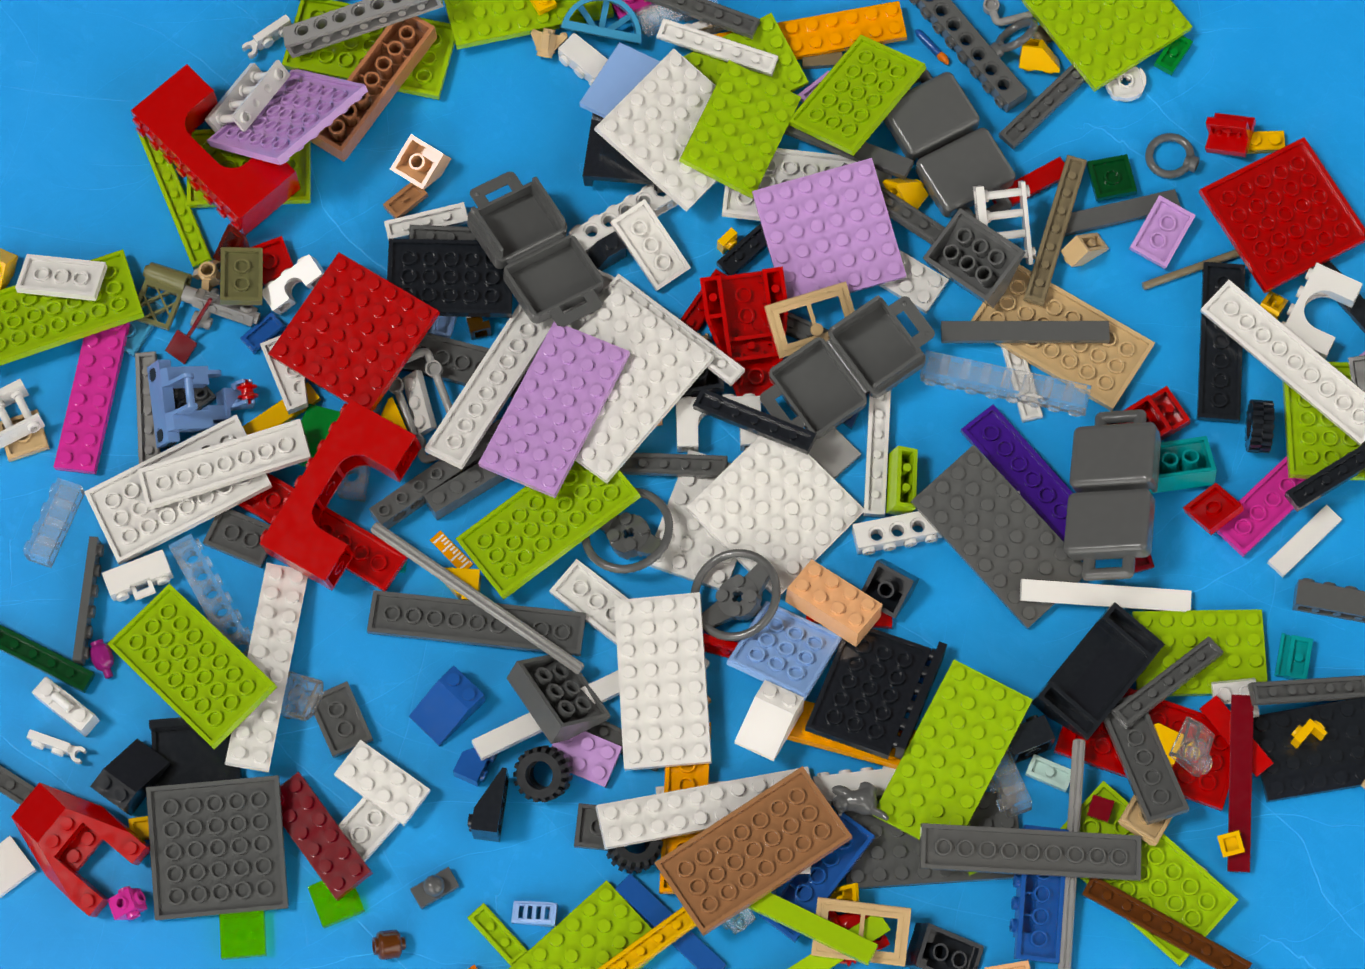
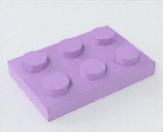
[1129,195,1196,269]
[552,731,623,788]

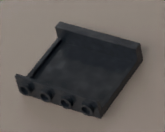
[582,113,658,191]
[149,717,242,786]

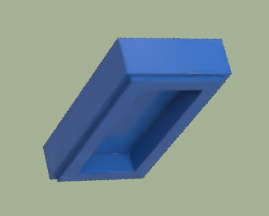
[240,312,286,354]

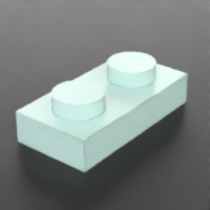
[1025,754,1071,793]

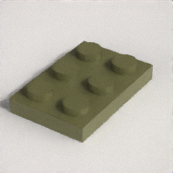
[220,247,263,305]

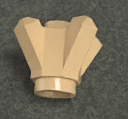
[530,28,568,59]
[192,260,221,291]

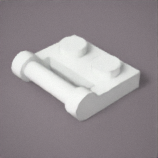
[1211,678,1259,717]

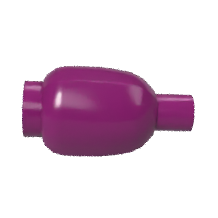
[89,639,114,679]

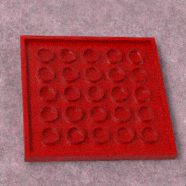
[1199,137,1365,294]
[268,252,440,411]

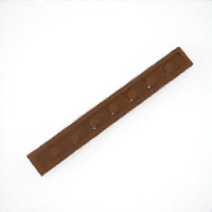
[1082,878,1252,969]

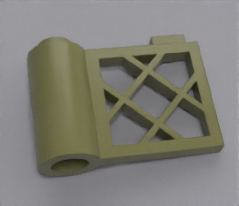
[136,262,192,331]

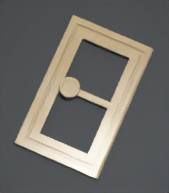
[764,281,855,358]
[811,897,912,967]

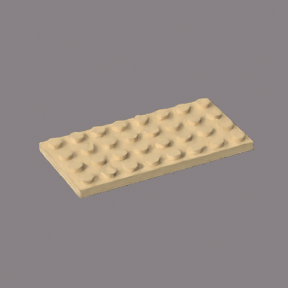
[971,264,1155,411]

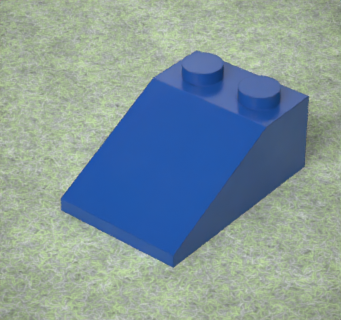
[409,665,486,746]

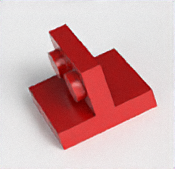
[1205,113,1256,157]

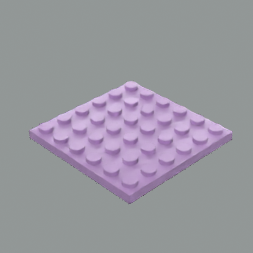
[207,69,368,165]
[752,158,906,304]

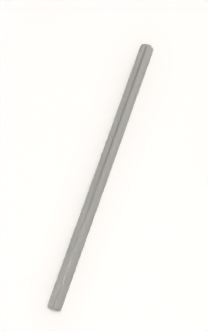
[371,522,584,674]
[1058,739,1085,969]

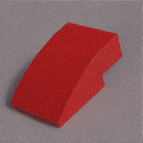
[1117,386,1190,441]

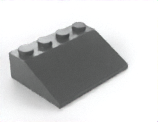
[923,208,1025,309]
[507,655,611,744]

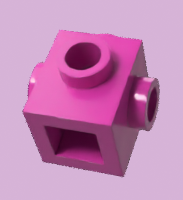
[107,886,148,920]

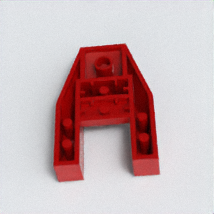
[11,782,150,917]

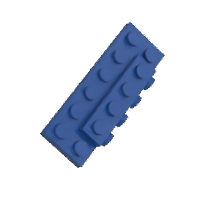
[759,813,875,943]
[1009,825,1069,964]

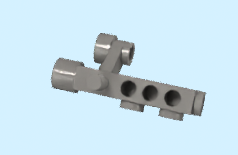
[181,285,261,330]

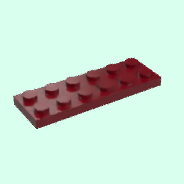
[280,772,373,901]

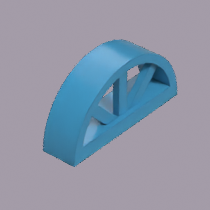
[560,0,641,45]

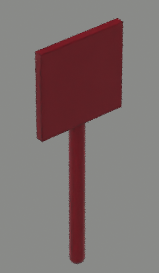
[165,298,213,364]

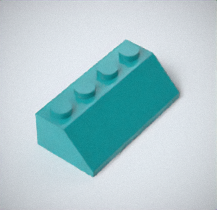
[1149,436,1217,494]

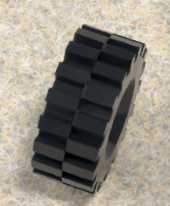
[1245,399,1275,454]

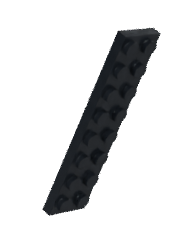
[1196,262,1245,423]

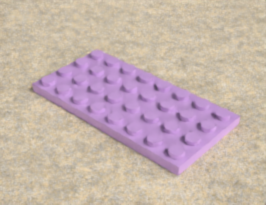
[478,322,630,498]

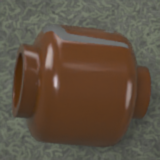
[372,930,406,960]

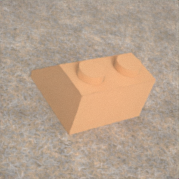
[390,134,452,190]

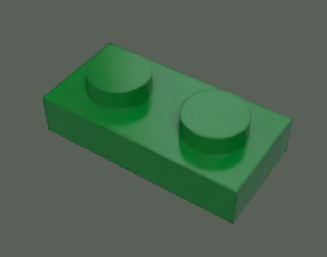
[1154,36,1193,76]

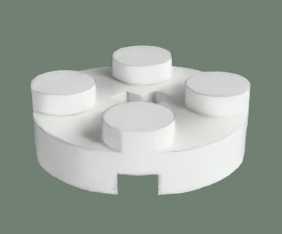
[1105,66,1146,102]

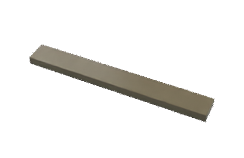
[1023,155,1087,306]

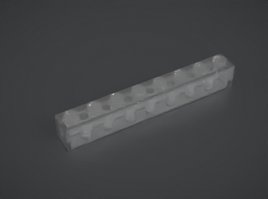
[920,350,1092,417]

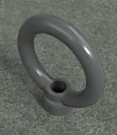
[990,18,1038,58]
[1145,133,1200,179]

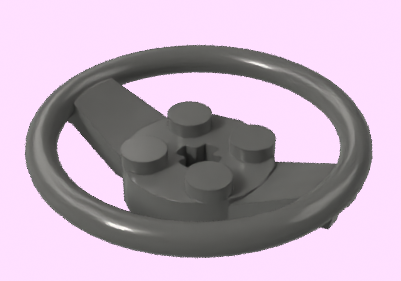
[582,488,673,573]
[691,549,781,641]

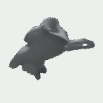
[831,782,889,821]

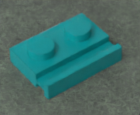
[1274,633,1313,680]

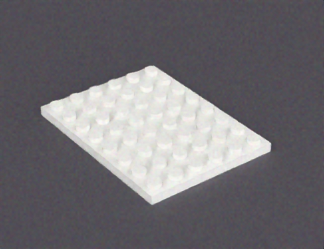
[575,288,714,484]

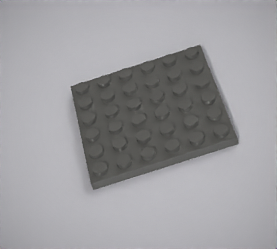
[146,775,289,920]

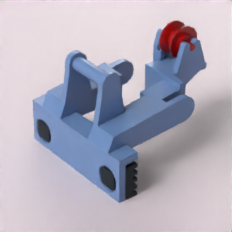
[147,360,259,448]

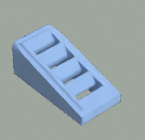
[511,901,558,927]

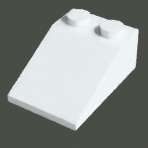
[734,680,804,761]

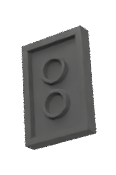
[203,509,271,569]
[308,681,374,758]

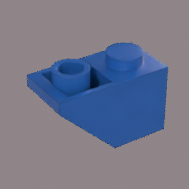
[453,748,498,787]

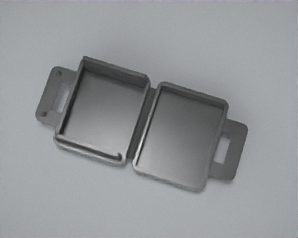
[883,69,1015,218]
[467,172,604,327]
[760,295,935,439]
[1064,409,1161,581]

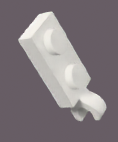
[242,14,292,59]
[27,729,87,764]

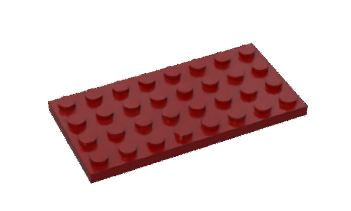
[1054,688,1230,811]

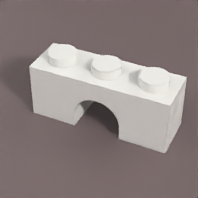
[262,254,325,315]

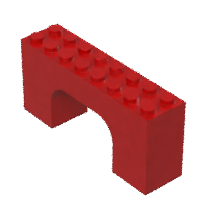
[131,64,301,236]
[259,399,422,591]

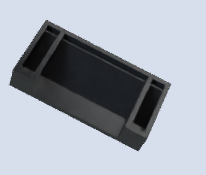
[1032,602,1165,740]

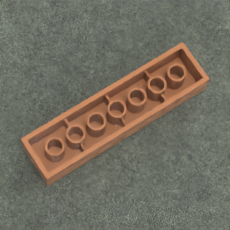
[310,16,437,162]

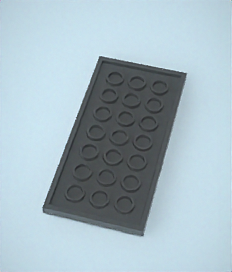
[910,445,1083,629]
[844,790,1019,889]

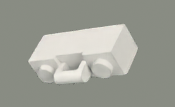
[102,549,174,602]
[32,676,100,737]

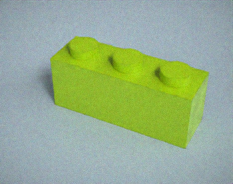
[886,446,918,515]

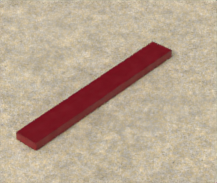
[1227,695,1254,873]

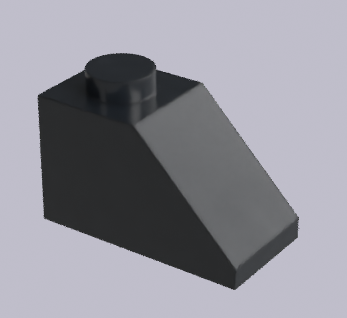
[587,231,627,271]

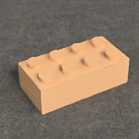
[785,559,883,647]

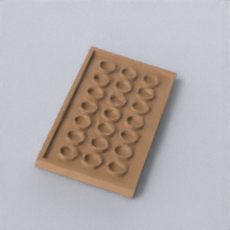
[654,766,852,936]

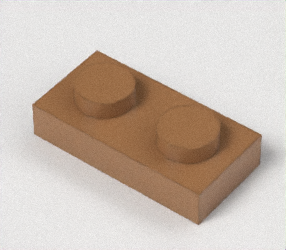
[383,182,428,219]

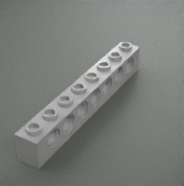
[282,0,444,58]

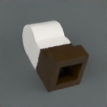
[466,317,492,340]

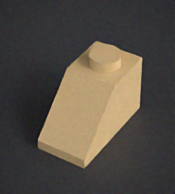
[1060,232,1109,267]

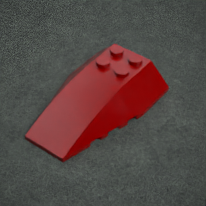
[700,266,788,396]

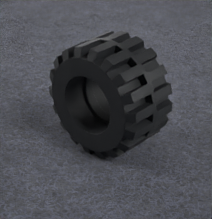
[513,745,573,802]
[606,839,663,874]

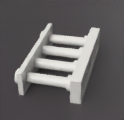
[204,60,291,133]
[973,181,1036,265]
[0,379,45,449]

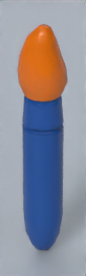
[915,29,949,65]

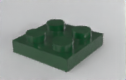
[1086,154,1137,202]

